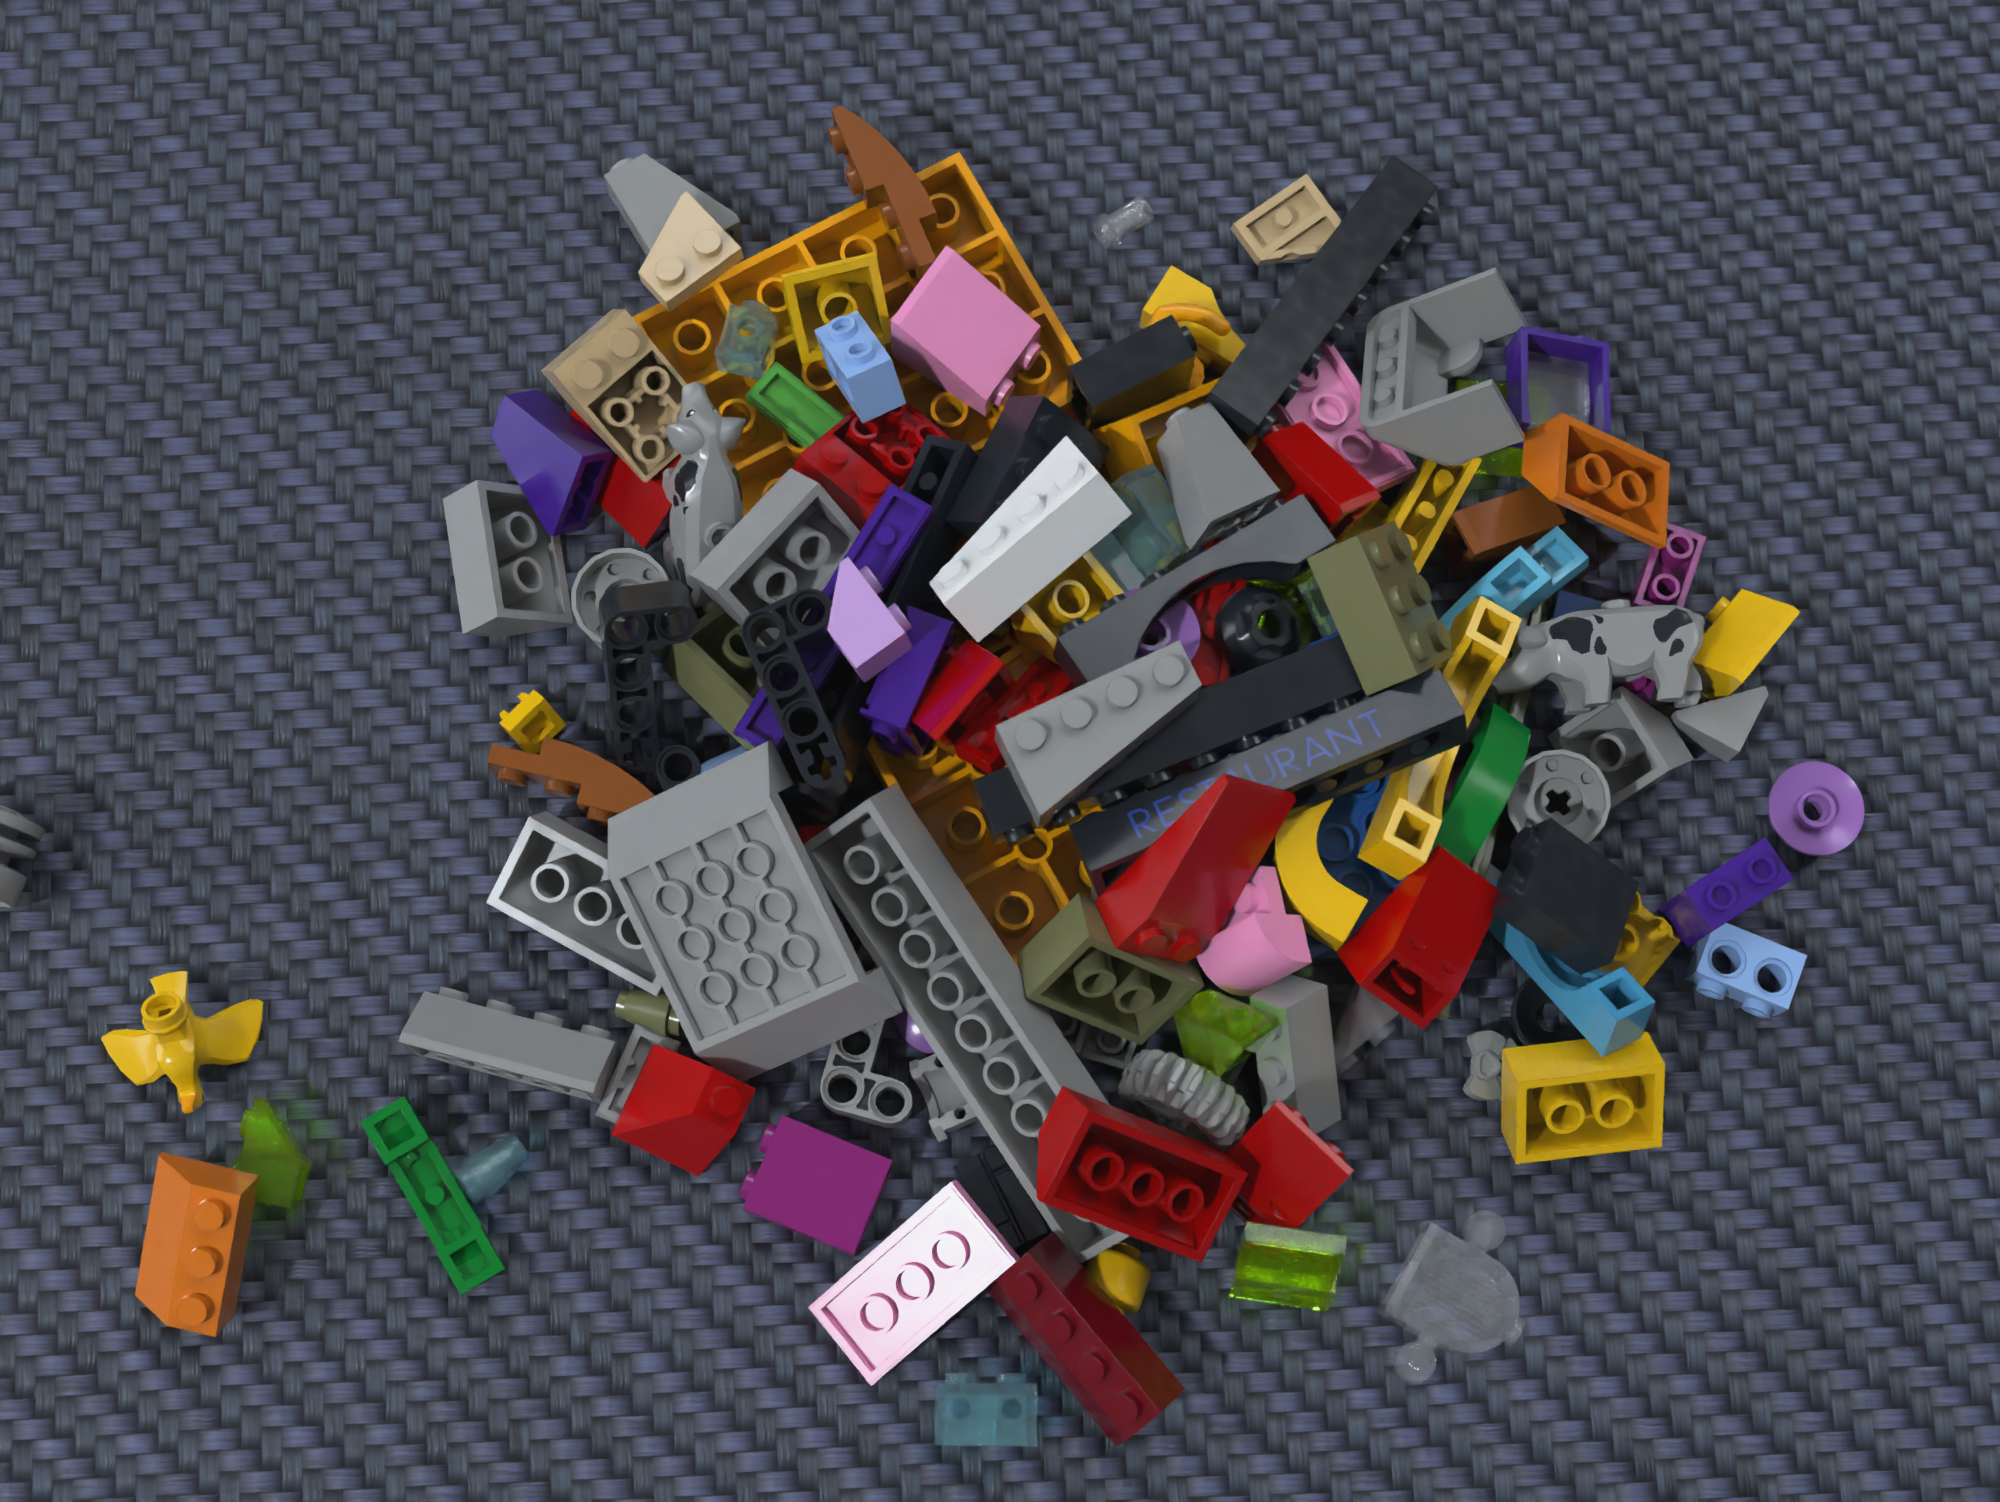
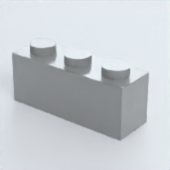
[1249,974,1341,1134]

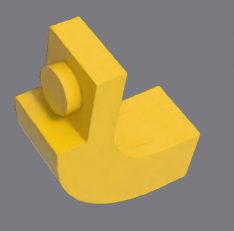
[1269,798,1368,952]

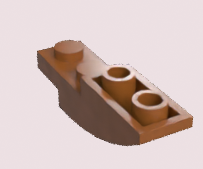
[827,105,937,283]
[487,737,655,827]

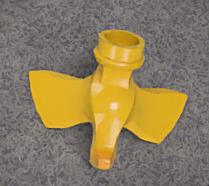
[101,971,264,1114]

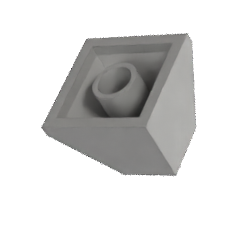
[1547,686,1694,810]

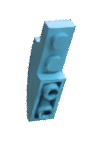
[1439,526,1589,631]

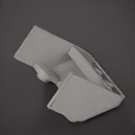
[1359,267,1527,466]

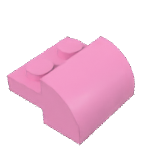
[1196,866,1312,996]

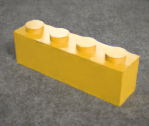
[1379,457,1482,574]

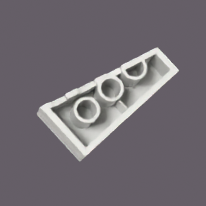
[929,436,1132,643]

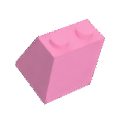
[891,246,1042,416]

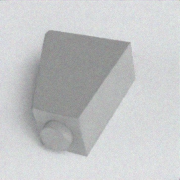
[604,153,743,256]
[1156,402,1280,550]

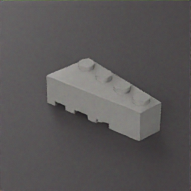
[995,640,1202,829]

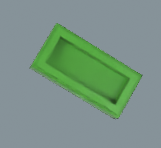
[745,361,845,449]

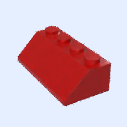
[1036,1086,1249,1263]

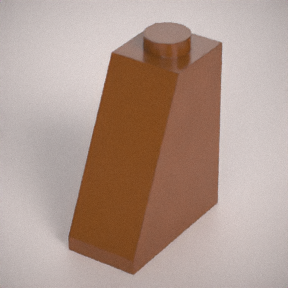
[1437,486,1567,582]

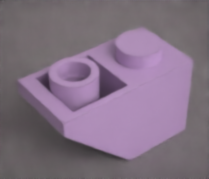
[827,557,913,683]

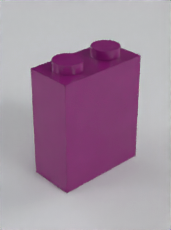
[739,1115,893,1257]

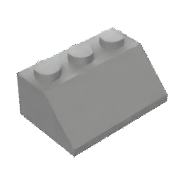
[690,468,860,647]
[443,480,574,638]

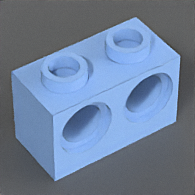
[814,311,906,423]
[1684,923,1807,1018]

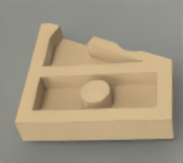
[1231,173,1342,266]
[638,191,744,312]

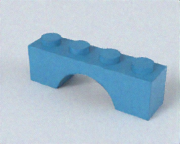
[1488,879,1655,1057]

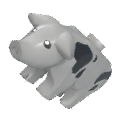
[662,382,746,614]
[1488,599,1705,715]

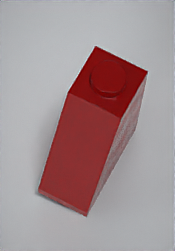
[1251,421,1381,541]

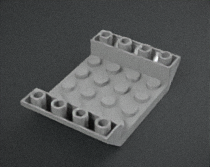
[608,740,903,1082]

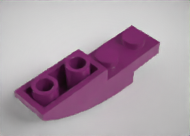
[1611,522,1706,704]

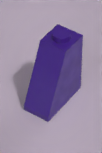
[490,390,614,536]

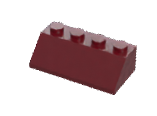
[986,1231,1185,1447]

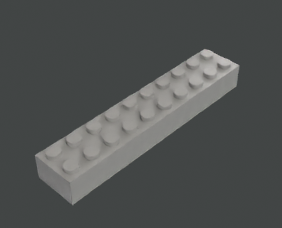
[803,783,1129,1264]

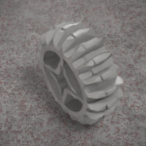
[1118,1049,1250,1154]

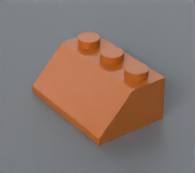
[1521,413,1670,550]
[135,1152,260,1337]

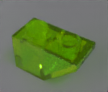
[1173,989,1279,1076]
[230,1097,312,1212]

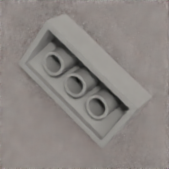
[486,811,663,997]
[398,987,620,1103]

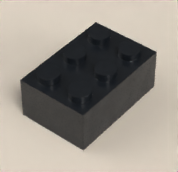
[946,396,1110,538]

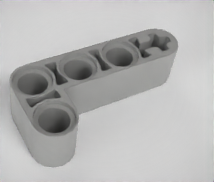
[820,942,913,1128]

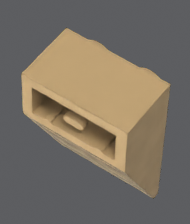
[541,309,687,483]

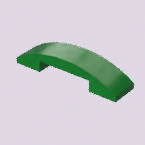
[1430,702,1531,865]
[360,1096,506,1295]

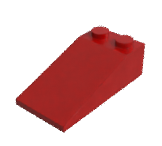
[1094,773,1296,964]

